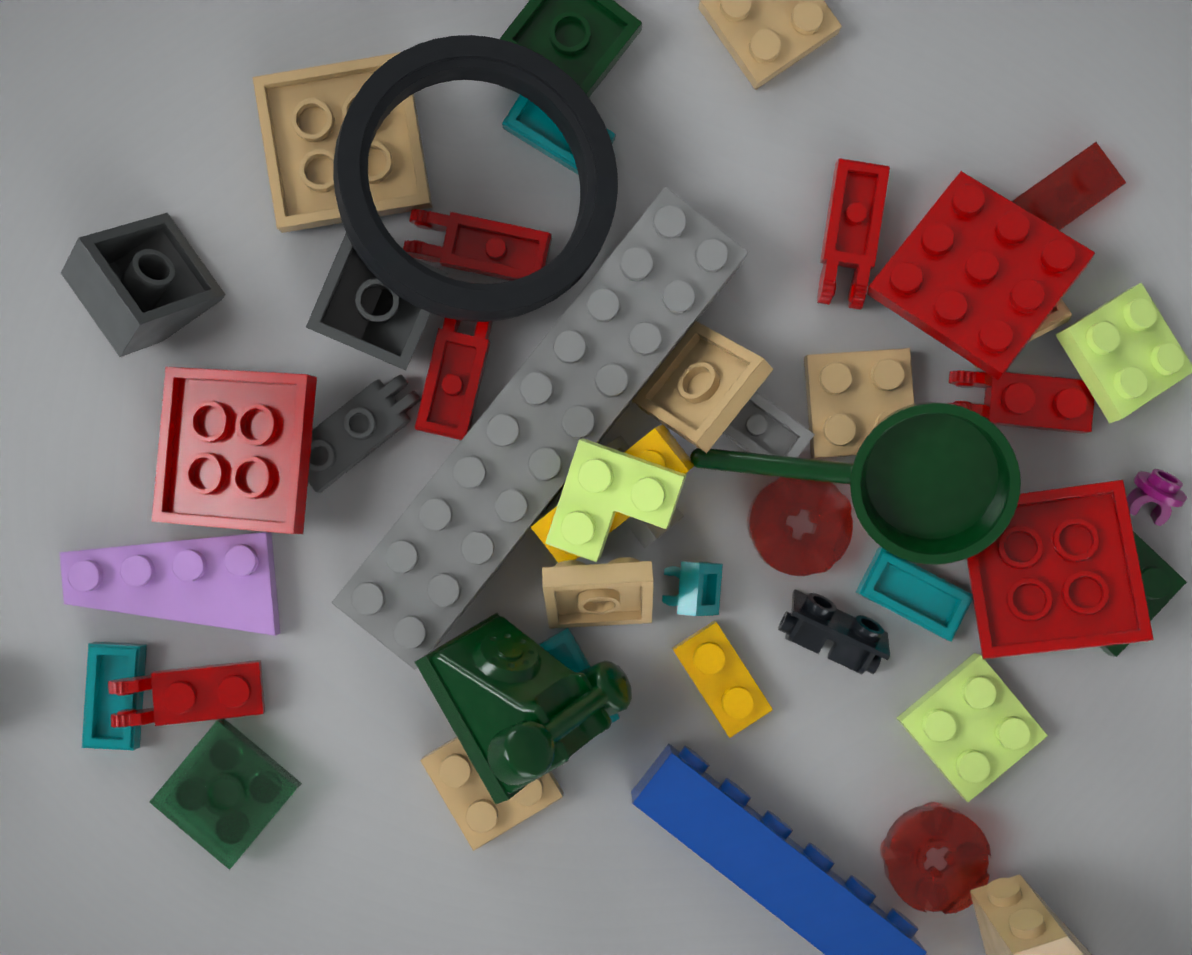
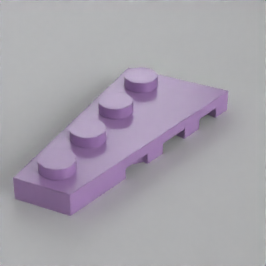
[60,532,280,636]

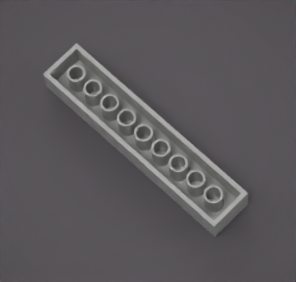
[331,187,748,670]

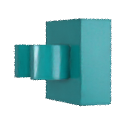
[662,561,723,616]

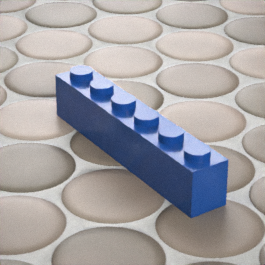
[631,743,927,955]

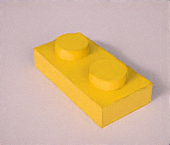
[672,620,773,738]

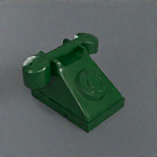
[415,612,632,804]

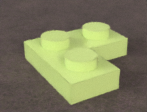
[545,438,687,562]

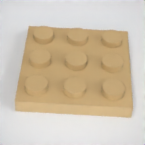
[252,52,433,233]

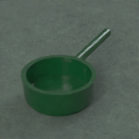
[690,402,1021,565]

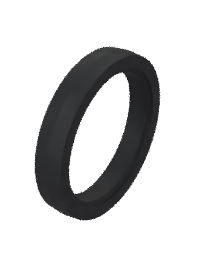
[333,35,618,322]

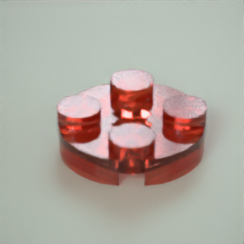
[747,477,853,576]
[880,802,991,914]

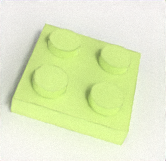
[1055,283,1192,423]
[896,653,1048,802]

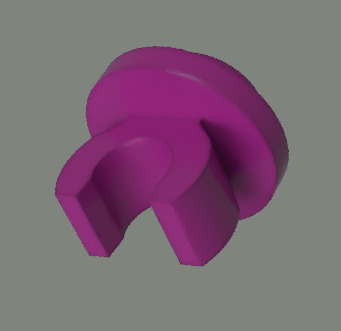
[1127,469,1187,526]

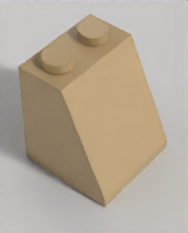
[970,874,1092,955]

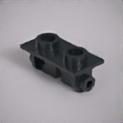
[778,589,890,675]

